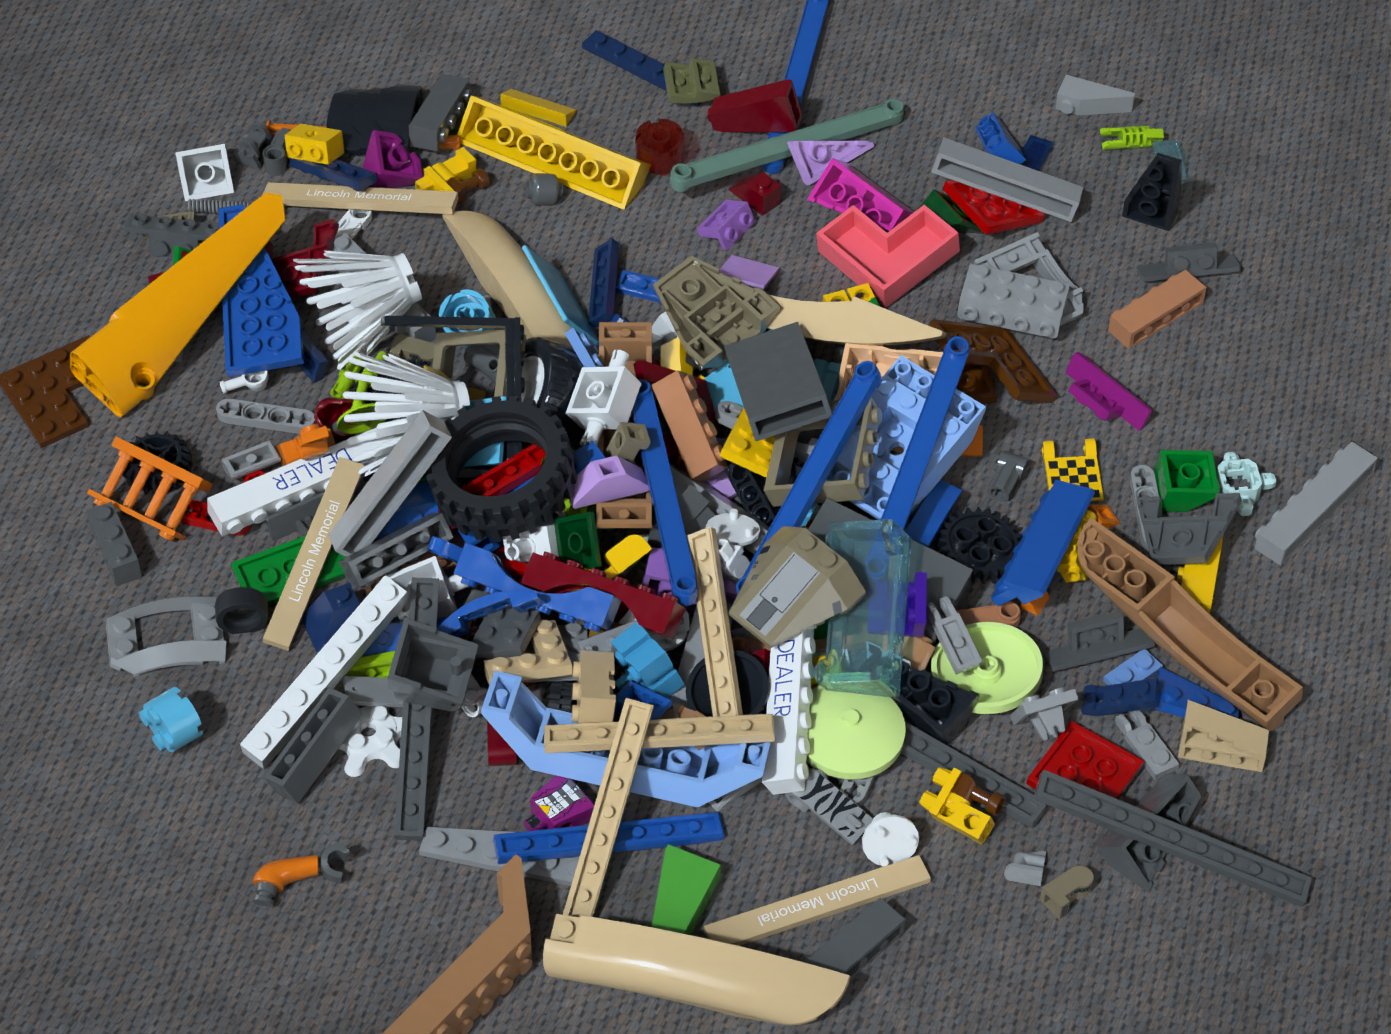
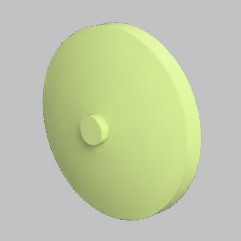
[931,622,1043,714]
[806,680,906,779]

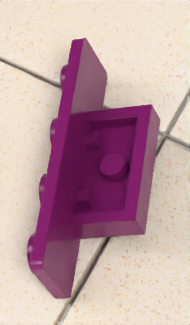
[1065,352,1152,431]

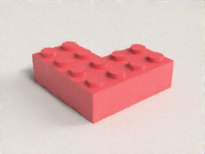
[816,205,960,309]

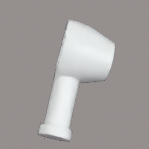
[220,370,268,394]

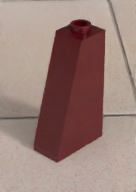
[707,79,802,132]

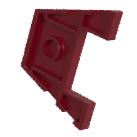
[265,219,339,299]
[633,360,720,457]

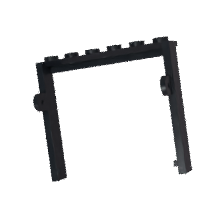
[381,315,526,479]

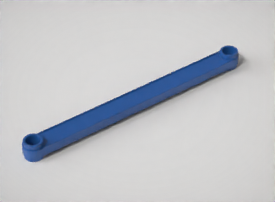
[762,0,829,174]
[862,336,969,584]
[736,361,882,594]
[631,379,698,606]

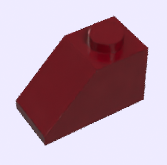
[728,172,781,216]

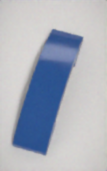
[437,590,546,637]

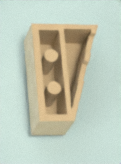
[571,650,616,724]
[1178,700,1269,772]

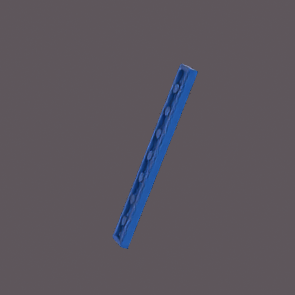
[493,812,725,864]

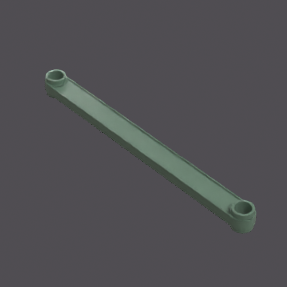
[670,99,904,192]

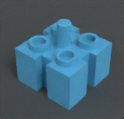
[610,622,685,698]

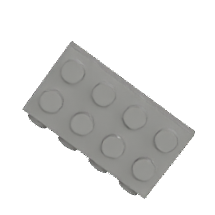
[957,263,1070,338]

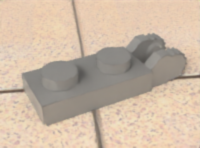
[926,596,982,675]
[1115,710,1179,780]

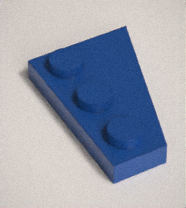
[1153,667,1239,718]

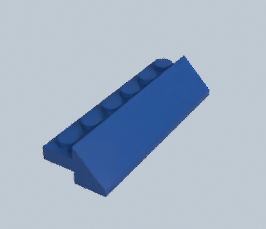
[991,480,1095,606]

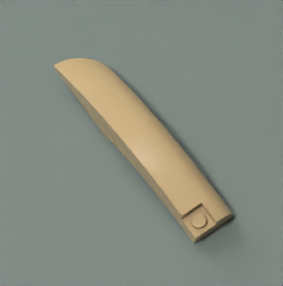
[442,211,580,349]
[767,294,947,346]
[543,914,851,1025]

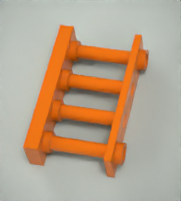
[87,436,213,542]

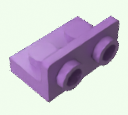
[696,200,755,250]

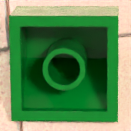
[1154,450,1220,512]

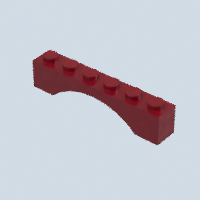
[521,551,686,639]

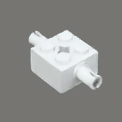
[566,350,641,446]
[503,521,559,564]
[387,555,469,622]

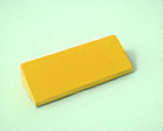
[500,89,576,127]

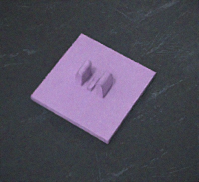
[720,255,779,289]

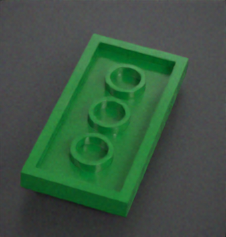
[231,536,346,611]

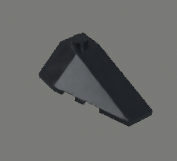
[1122,153,1182,231]

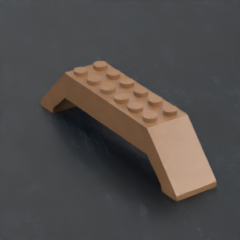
[596,322,652,528]
[381,854,533,1034]

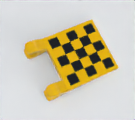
[1042,438,1104,501]

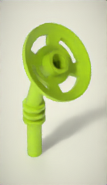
[337,351,388,434]

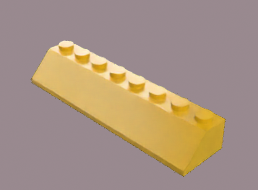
[457,95,651,210]

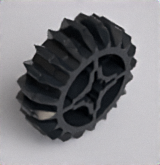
[123,430,193,495]

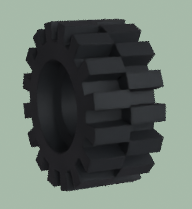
[548,681,576,713]

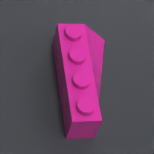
[807,158,914,231]

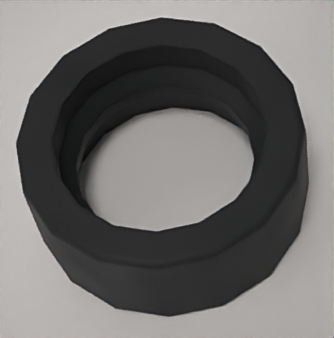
[215,587,268,634]

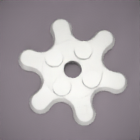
[338,706,402,777]

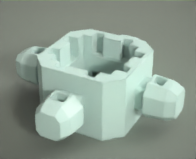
[1216,452,1276,516]

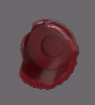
[314,397,357,440]

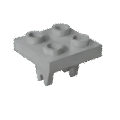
[1010,687,1078,741]

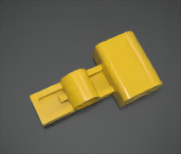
[557,535,652,615]

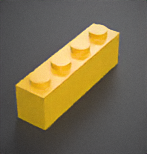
[1176,534,1224,614]

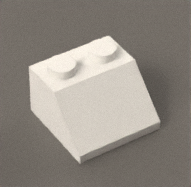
[175,144,234,201]

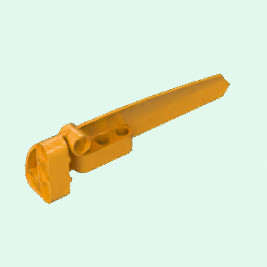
[70,192,285,418]

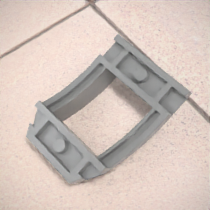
[973,232,1083,326]
[105,596,226,677]

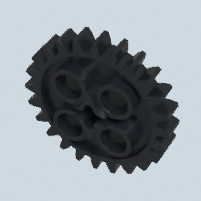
[937,507,1022,584]

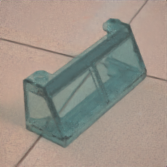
[814,519,912,697]

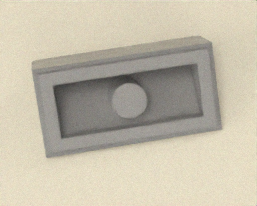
[222,440,281,480]

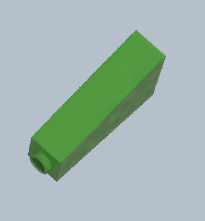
[652,844,721,935]

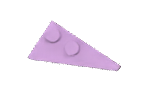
[787,141,874,185]

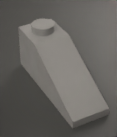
[1055,75,1135,115]

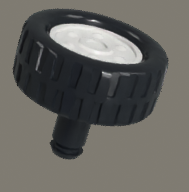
[492,337,584,447]

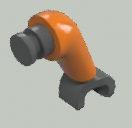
[252,844,353,907]

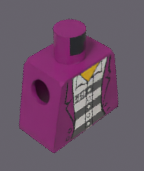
[523,775,595,831]

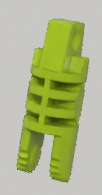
[1100,126,1164,150]

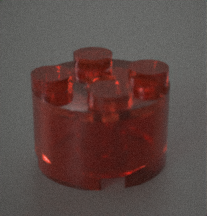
[635,119,684,176]

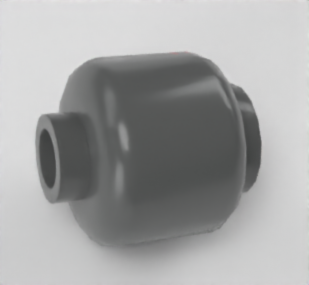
[526,173,563,206]

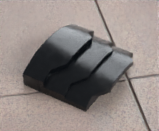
[326,84,422,154]

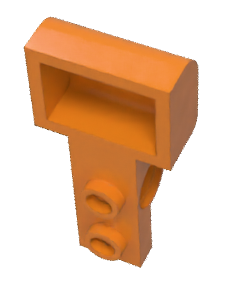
[276,423,335,466]

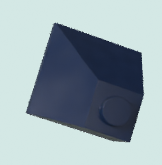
[302,583,360,654]

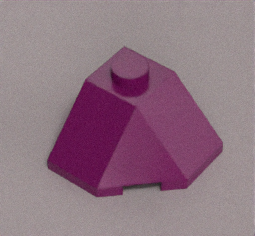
[363,130,423,189]

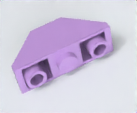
[569,456,649,509]

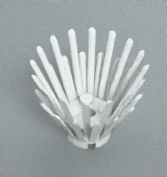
[293,250,422,370]
[343,352,470,476]

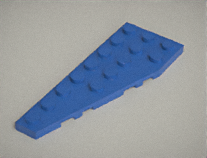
[219,204,304,377]

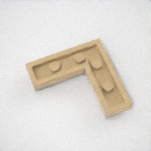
[484,620,572,685]

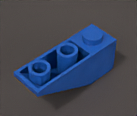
[975,112,1026,164]

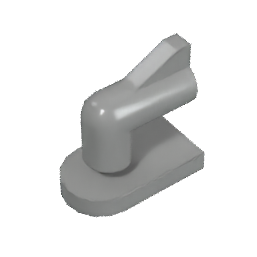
[1004,851,1046,886]

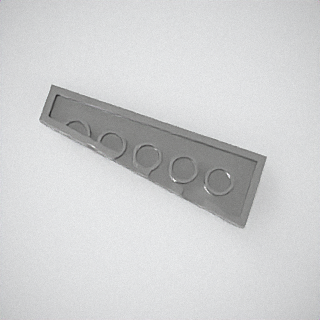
[419,827,580,886]

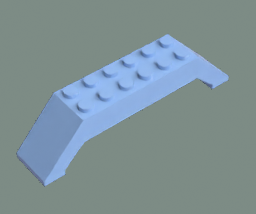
[481,671,771,807]

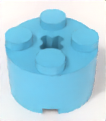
[439,289,496,348]
[139,687,203,753]

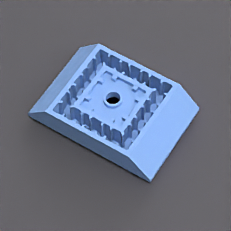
[825,355,986,520]

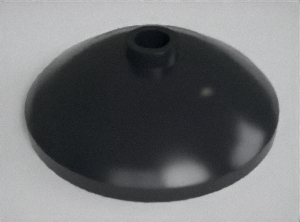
[686,650,770,717]

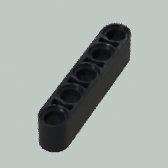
[719,439,781,526]

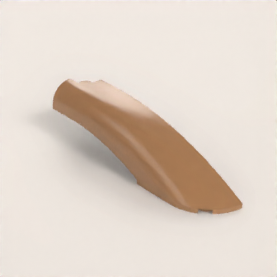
[1078,518,1303,731]

